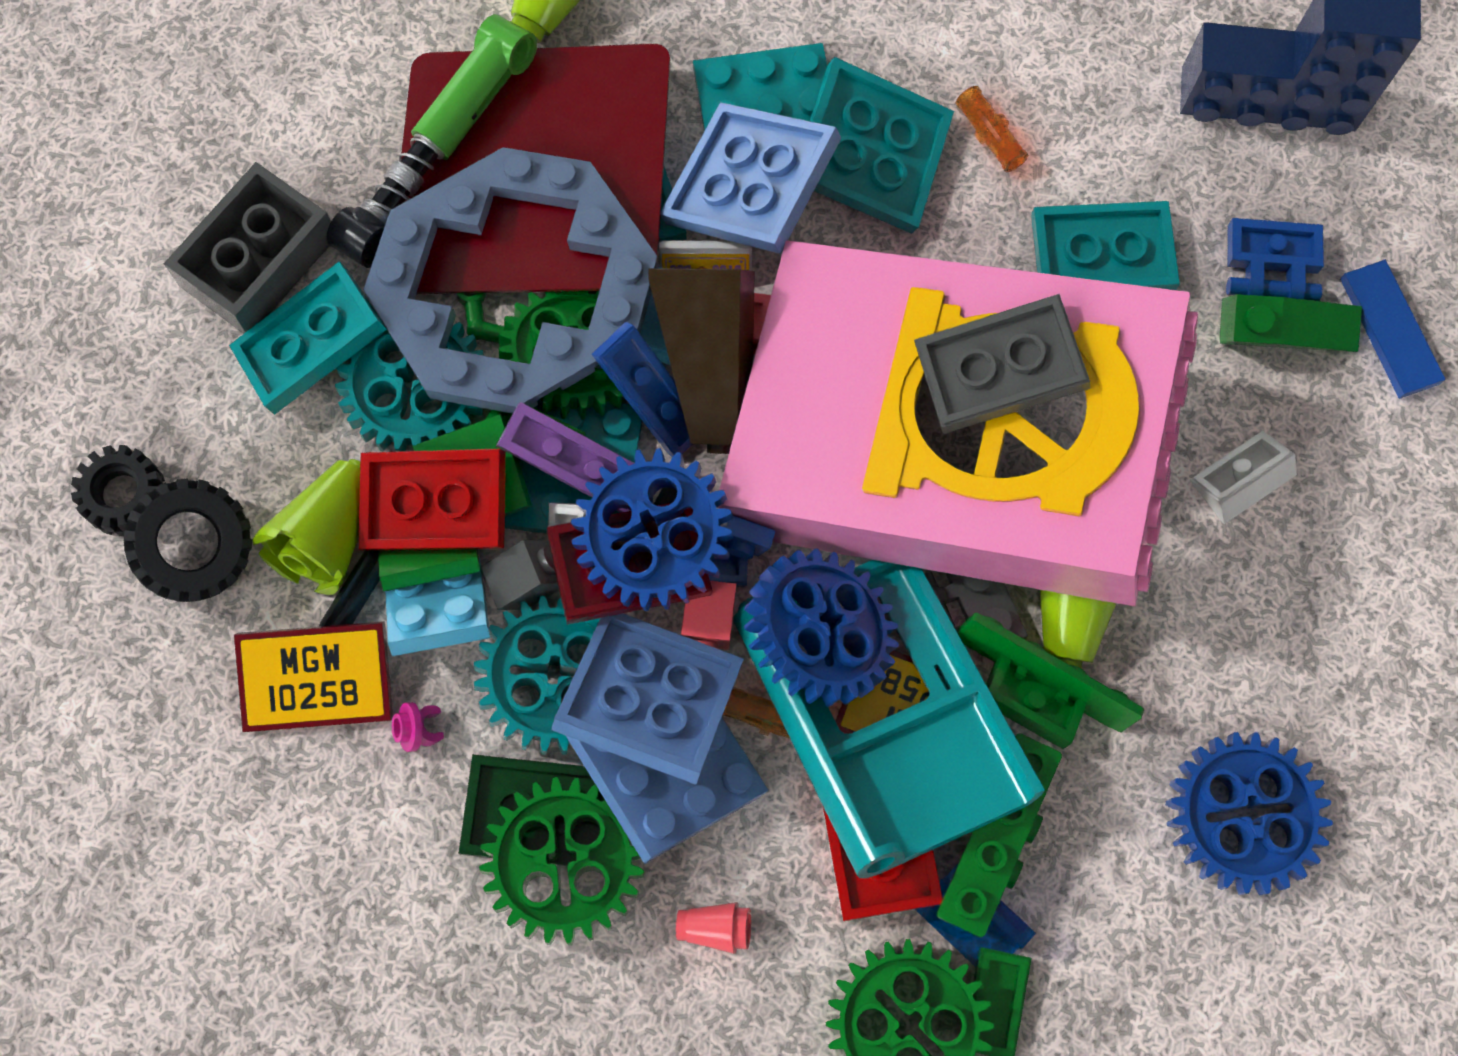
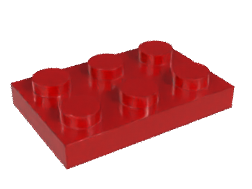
[359,449,506,551]
[823,807,943,921]

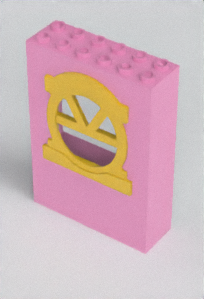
[718,240,1198,607]

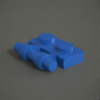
[1226,218,1324,301]

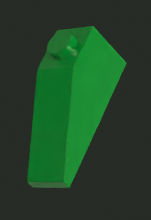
[1220,294,1362,352]

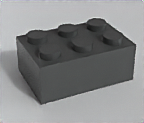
[163,162,331,334]

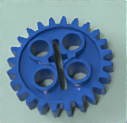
[571,448,734,611]
[744,548,899,707]
[1165,732,1333,896]

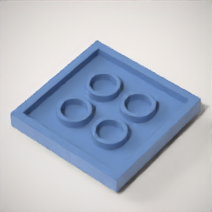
[660,102,841,254]
[552,614,744,785]
[565,718,768,864]

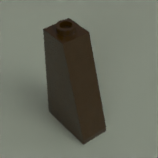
[648,268,755,454]

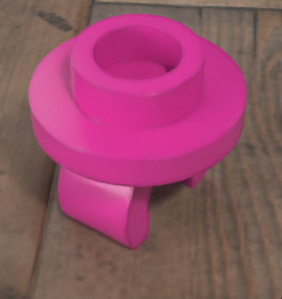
[392,702,444,752]

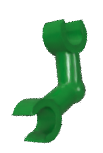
[456,293,504,344]

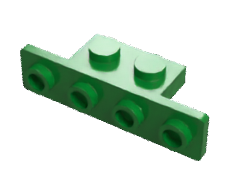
[957,613,1144,749]
[937,733,1062,938]

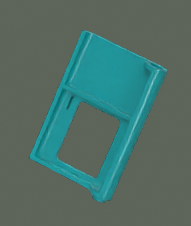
[733,560,1045,878]

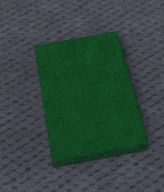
[458,754,605,866]

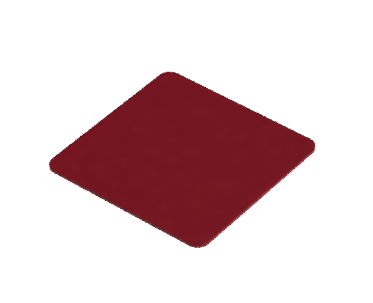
[401,44,670,294]

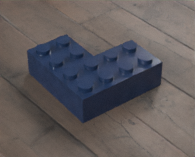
[1180,0,1421,135]

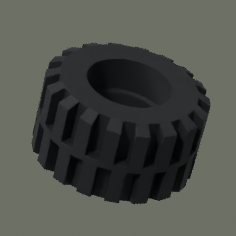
[124,478,253,602]

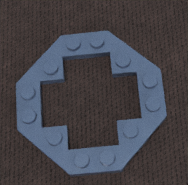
[363,147,659,414]

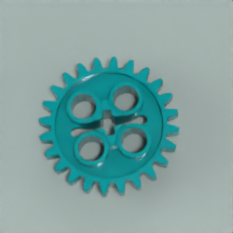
[335,322,484,452]
[474,596,600,755]

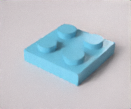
[385,558,490,656]

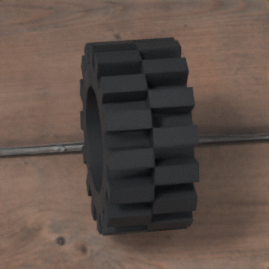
[71,445,165,536]

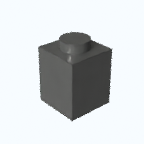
[481,540,559,610]

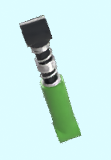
[327,14,537,268]

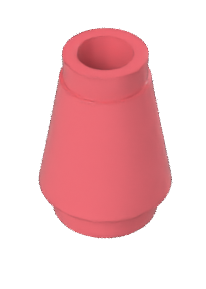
[676,902,751,954]

